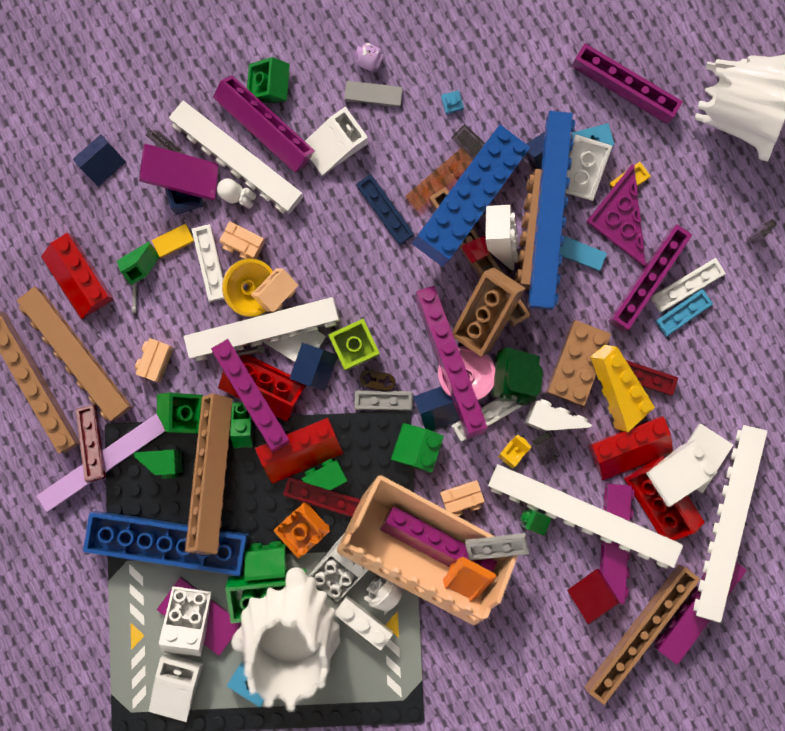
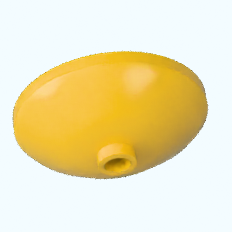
[222,259,273,317]

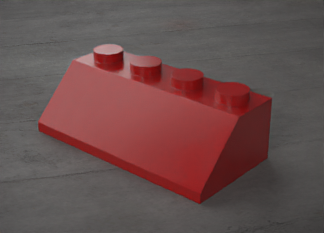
[41,232,114,320]
[218,351,306,422]
[588,416,673,480]
[255,418,344,484]
[624,456,705,541]

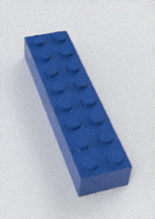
[411,124,530,267]
[83,511,249,576]

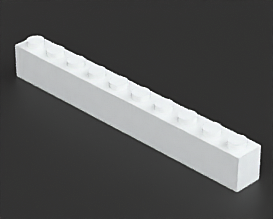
[693,425,767,623]
[488,464,683,568]

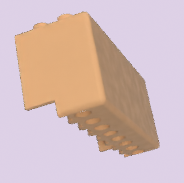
[337,476,518,625]

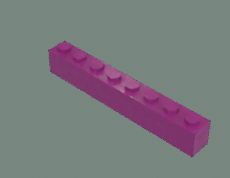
[415,286,488,439]

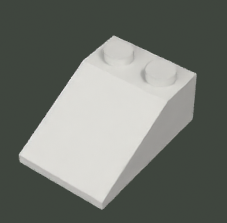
[646,440,718,507]

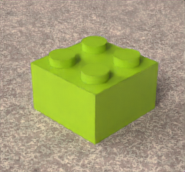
[329,318,380,371]

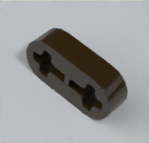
[360,370,395,391]

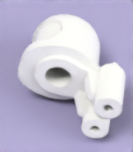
[217,179,256,209]

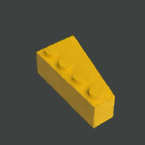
[591,345,655,432]

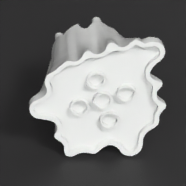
[694,55,785,162]
[232,567,340,711]

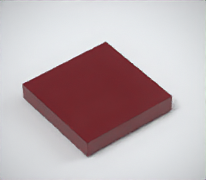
[567,569,620,624]

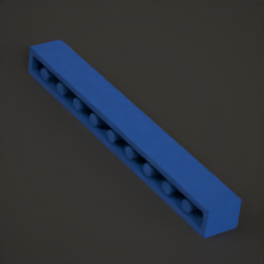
[528,110,575,310]

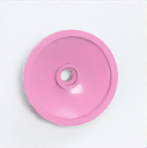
[438,346,495,400]

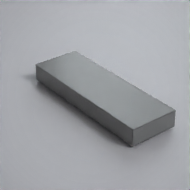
[344,81,403,107]
[355,390,412,411]
[465,533,529,560]

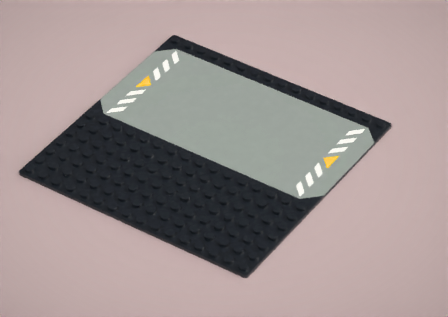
[105,411,424,731]

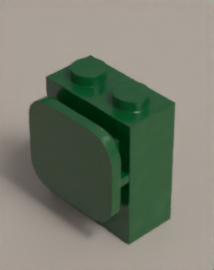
[492,347,543,406]

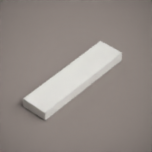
[192,224,224,302]
[650,258,726,313]
[451,397,522,442]

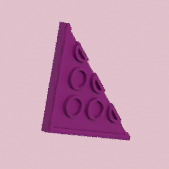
[586,164,646,267]

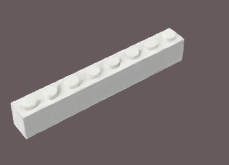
[169,101,303,214]
[184,297,340,362]

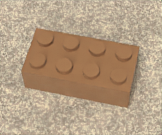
[452,267,526,357]
[545,320,611,407]

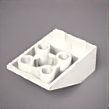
[305,107,368,176]
[486,205,518,270]
[524,399,592,431]
[308,534,368,602]
[159,587,212,657]
[149,653,203,722]

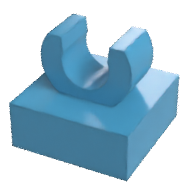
[441,90,464,115]

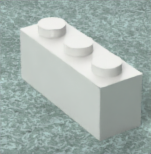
[334,595,393,651]

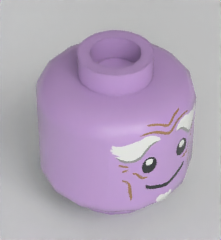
[354,43,383,71]

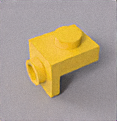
[498,435,532,469]

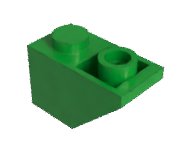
[117,241,159,285]
[230,403,254,448]
[302,458,348,490]
[519,508,552,536]

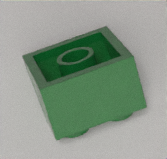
[247,57,290,104]
[156,392,203,434]
[390,423,444,473]
[134,450,183,479]
[245,541,289,581]

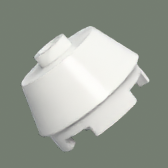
[364,577,403,612]

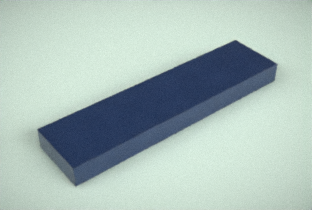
[355,174,415,246]

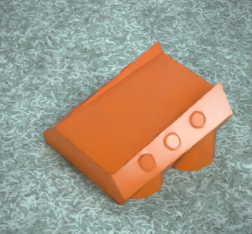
[274,503,330,559]
[443,557,496,602]

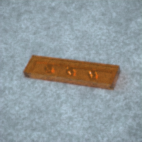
[405,148,473,211]

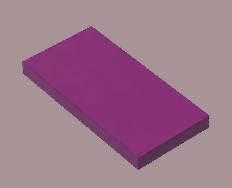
[139,143,219,201]
[156,577,242,656]

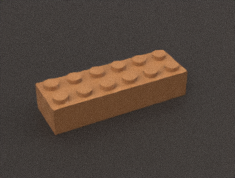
[514,169,541,290]

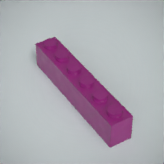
[571,43,683,124]
[213,75,315,173]
[608,224,692,332]
[211,339,290,453]
[600,483,634,604]
[379,506,497,572]
[654,562,747,665]

